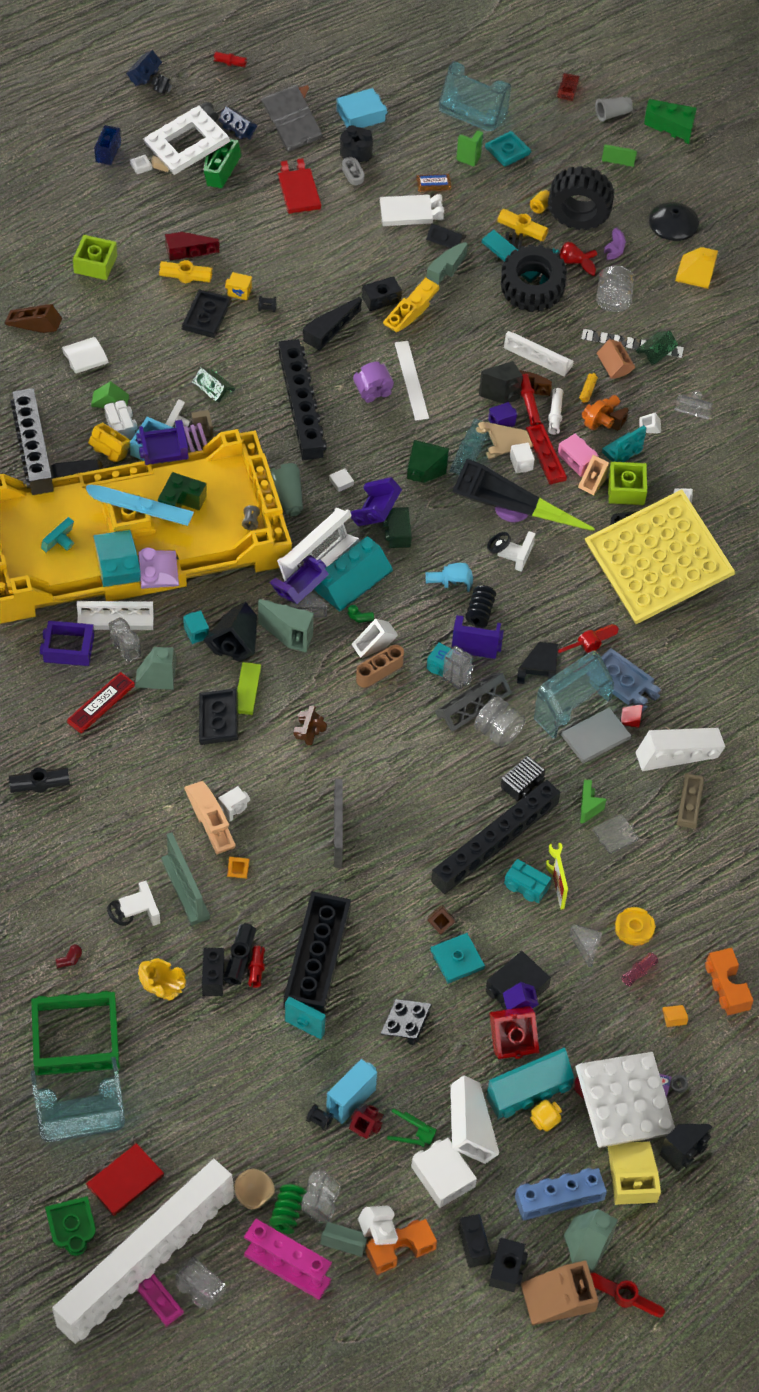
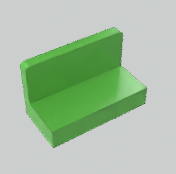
[456,130,483,167]
[602,145,637,167]

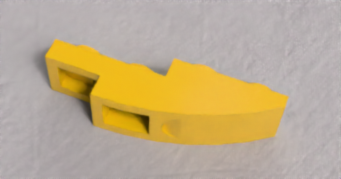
[383,277,440,332]

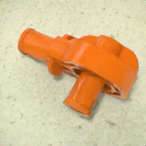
[582,395,620,431]

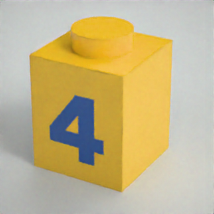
[225,272,252,300]

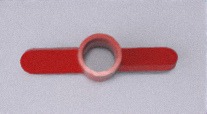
[558,624,619,654]
[591,1273,665,1318]

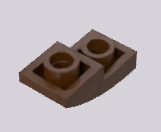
[519,370,552,396]

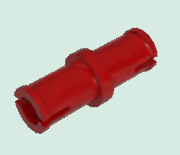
[214,51,247,68]
[248,946,265,988]

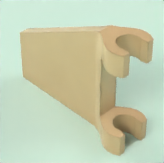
[475,422,533,459]

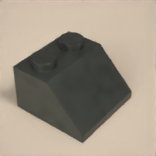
[479,361,522,404]

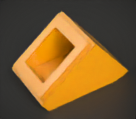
[227,856,250,879]
[662,1005,688,1027]

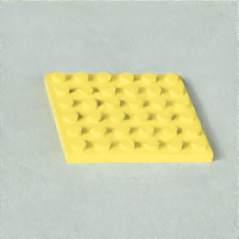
[585,489,735,624]

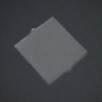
[592,814,639,854]

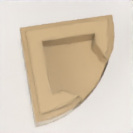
[151,155,169,172]

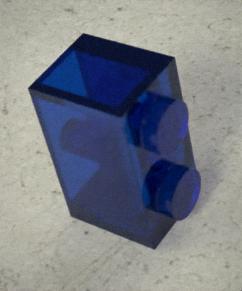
[94,125,121,165]

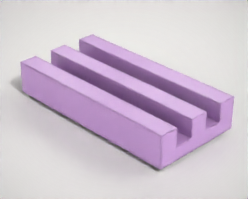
[184,423,207,452]

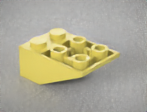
[608,1141,661,1205]

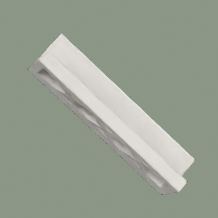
[504,331,574,377]
[77,601,154,630]

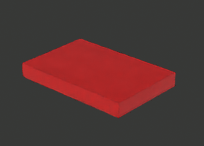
[86,1143,164,1216]

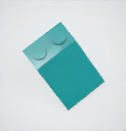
[93,530,141,587]

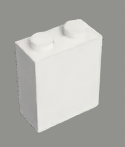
[411,1138,477,1208]

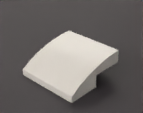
[62,337,109,373]

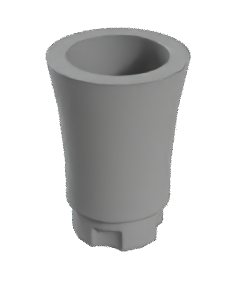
[595,97,633,122]

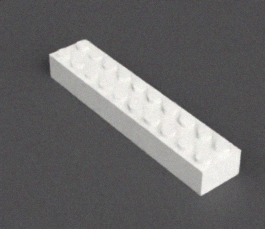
[52,1159,234,1344]

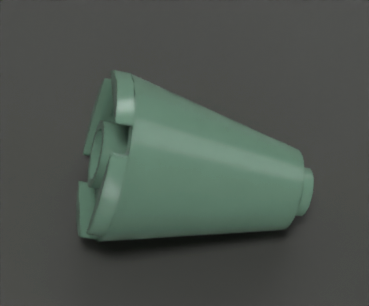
[270,463,303,516]

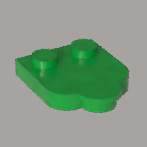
[45,1196,96,1256]

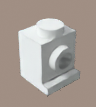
[218,786,250,821]

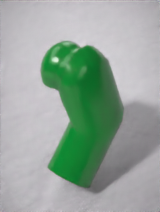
[347,605,374,623]

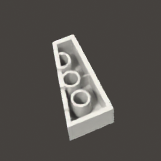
[636,728,725,771]

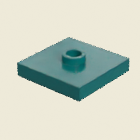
[485,131,531,167]
[430,933,485,984]
[285,997,326,1039]

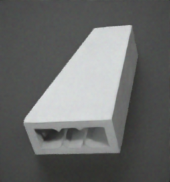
[450,1075,499,1164]

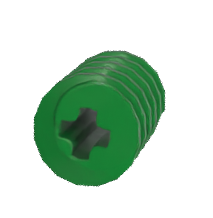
[269,1184,307,1234]

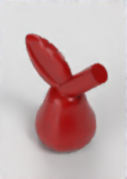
[559,242,597,276]

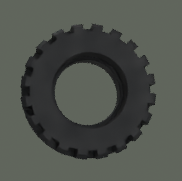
[548,166,615,230]
[501,244,567,312]

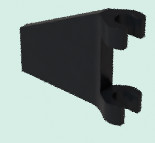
[517,642,558,687]

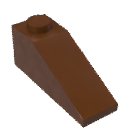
[4,304,63,333]

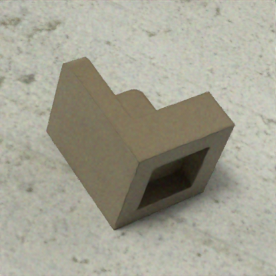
[191,410,213,440]

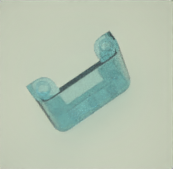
[439,61,511,131]

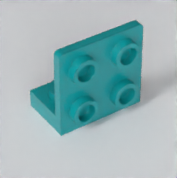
[602,425,647,462]

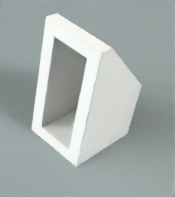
[352,619,398,658]

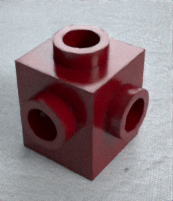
[349,1104,384,1139]

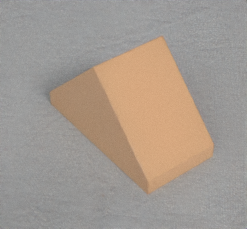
[578,455,610,495]

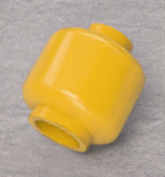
[530,1100,562,1132]

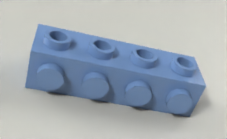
[515,1168,607,1221]

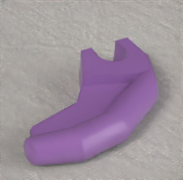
[604,227,626,260]

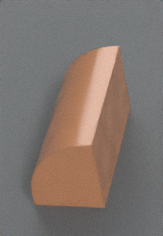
[597,339,635,379]

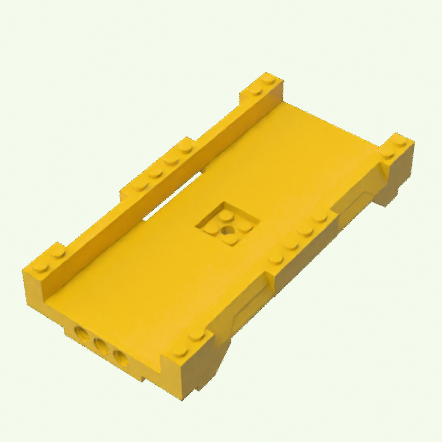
[0,429,292,624]

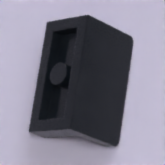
[426,223,467,248]

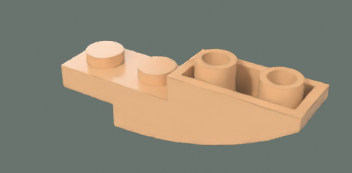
[184,781,236,855]

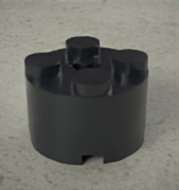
[340,125,373,164]

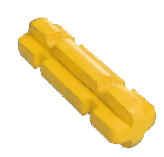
[579,373,598,403]

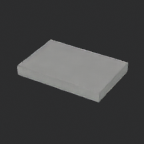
[561,708,631,763]

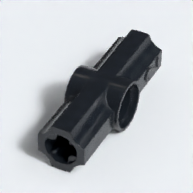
[8,767,70,793]
[224,923,257,986]

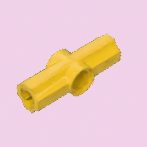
[497,209,549,241]
[159,260,213,283]

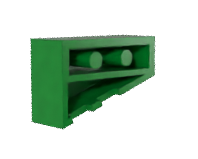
[644,99,697,144]
[204,139,242,188]

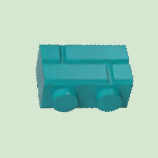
[504,859,552,903]

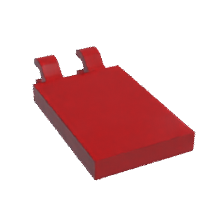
[278,158,321,214]

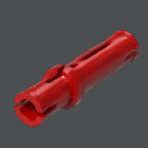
[520,374,542,426]

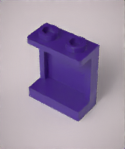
[136,420,189,465]
[350,477,402,527]
[270,555,329,604]
[451,615,504,659]

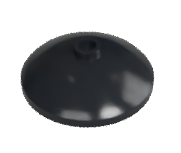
[649,202,699,241]

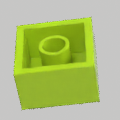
[73,235,117,280]
[608,462,647,505]

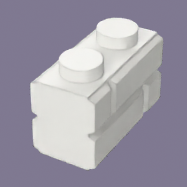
[104,400,138,439]

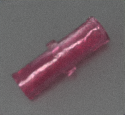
[621,952,659,986]

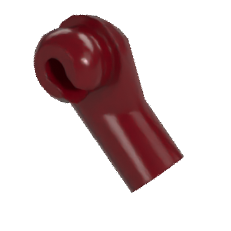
[55,944,82,969]

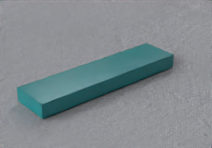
[481,229,541,283]

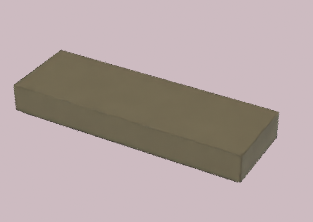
[677,773,705,829]

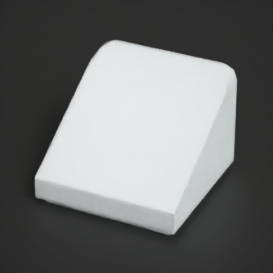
[639,412,661,433]

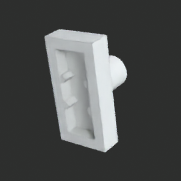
[166,399,191,428]

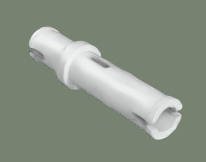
[548,388,563,435]

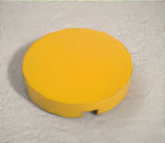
[615,907,656,946]

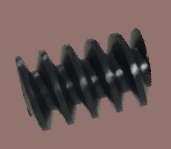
[465,585,496,628]

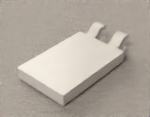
[380,194,444,226]

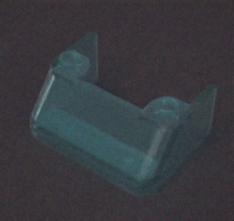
[534,651,614,739]
[31,1057,125,1142]

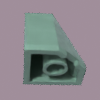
[135,647,177,690]
[564,1209,618,1274]

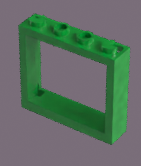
[31,991,120,1076]

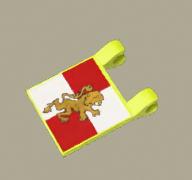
[546,843,568,910]

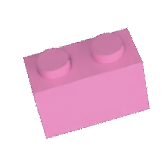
[557,434,599,477]

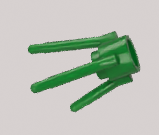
[387,1108,437,1147]

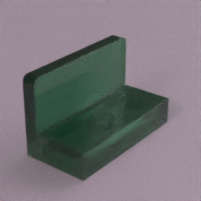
[636,331,678,365]
[192,367,236,402]

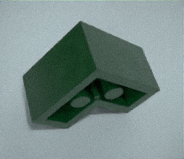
[158,472,207,510]

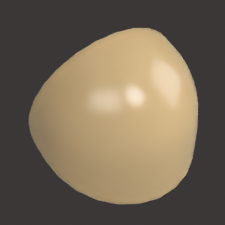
[234,1169,275,1209]

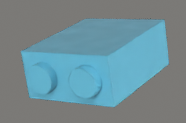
[337,88,387,128]
[326,1059,377,1124]

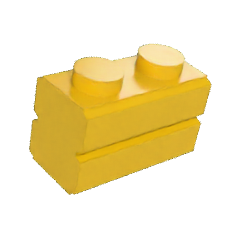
[88,422,131,462]

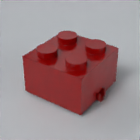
[489,1006,540,1059]

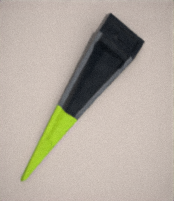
[452,459,595,531]

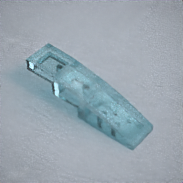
[450,418,488,475]

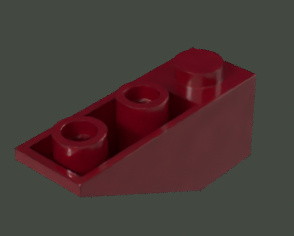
[165,232,219,261]

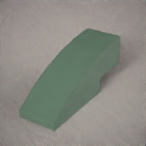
[427,242,468,285]

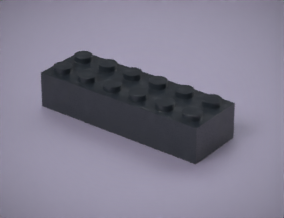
[283,891,351,1014]

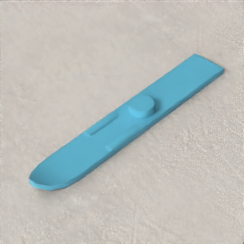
[86,485,194,526]

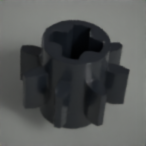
[151,74,173,95]

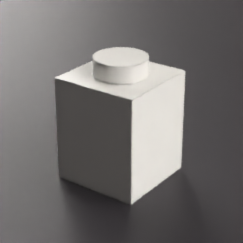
[510,443,534,473]

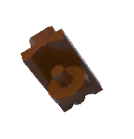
[293,706,327,745]

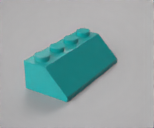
[314,536,393,612]
[486,1048,574,1119]

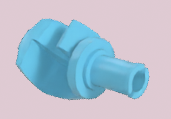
[425,563,473,592]

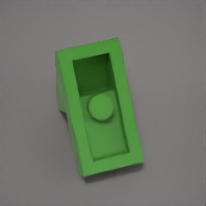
[580,779,606,823]

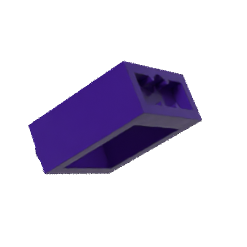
[40,621,95,666]

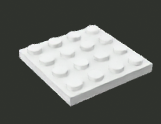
[575,1052,675,1148]

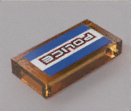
[416,174,451,191]

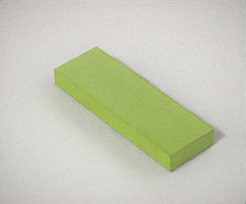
[237,662,261,715]

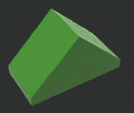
[91,381,129,408]

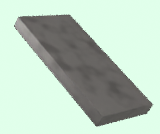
[334,779,343,868]

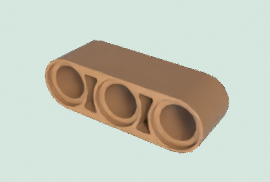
[356,645,404,688]

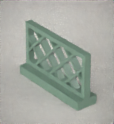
[161,832,210,926]

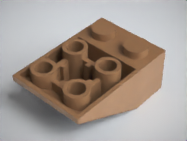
[521,1261,599,1326]

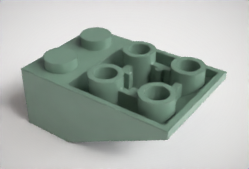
[258,599,314,652]

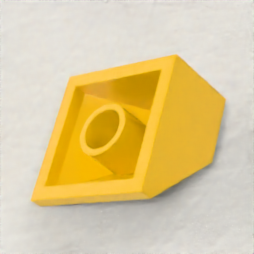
[675,247,718,289]

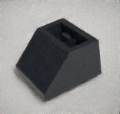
[660,1124,712,1172]

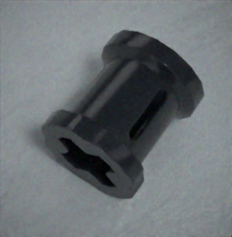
[258,296,277,312]
[306,1104,334,1131]

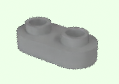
[342,157,364,185]

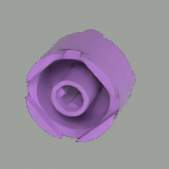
[353,362,394,403]

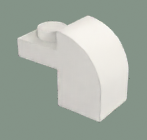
[358,1206,398,1245]

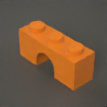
[705,948,754,1016]
[366,1219,437,1275]

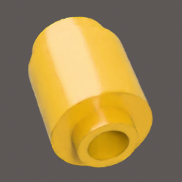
[530,190,550,214]

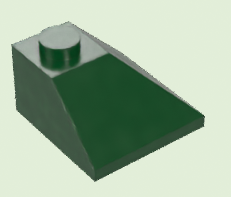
[407,440,449,483]

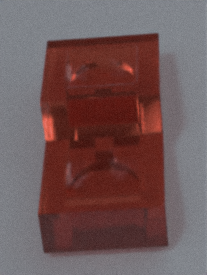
[557,73,580,101]

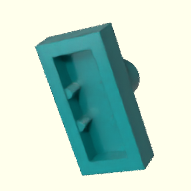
[41,517,74,553]

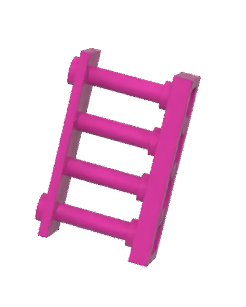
[244,1219,332,1300]

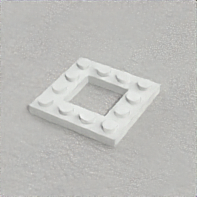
[143,106,230,175]

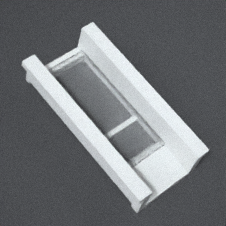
[277,508,360,581]

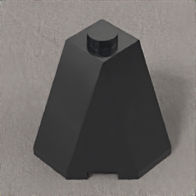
[203,601,257,662]

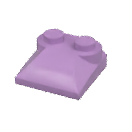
[138,548,179,589]

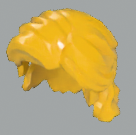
[138,958,186,1001]

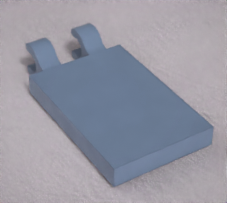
[586,648,661,712]

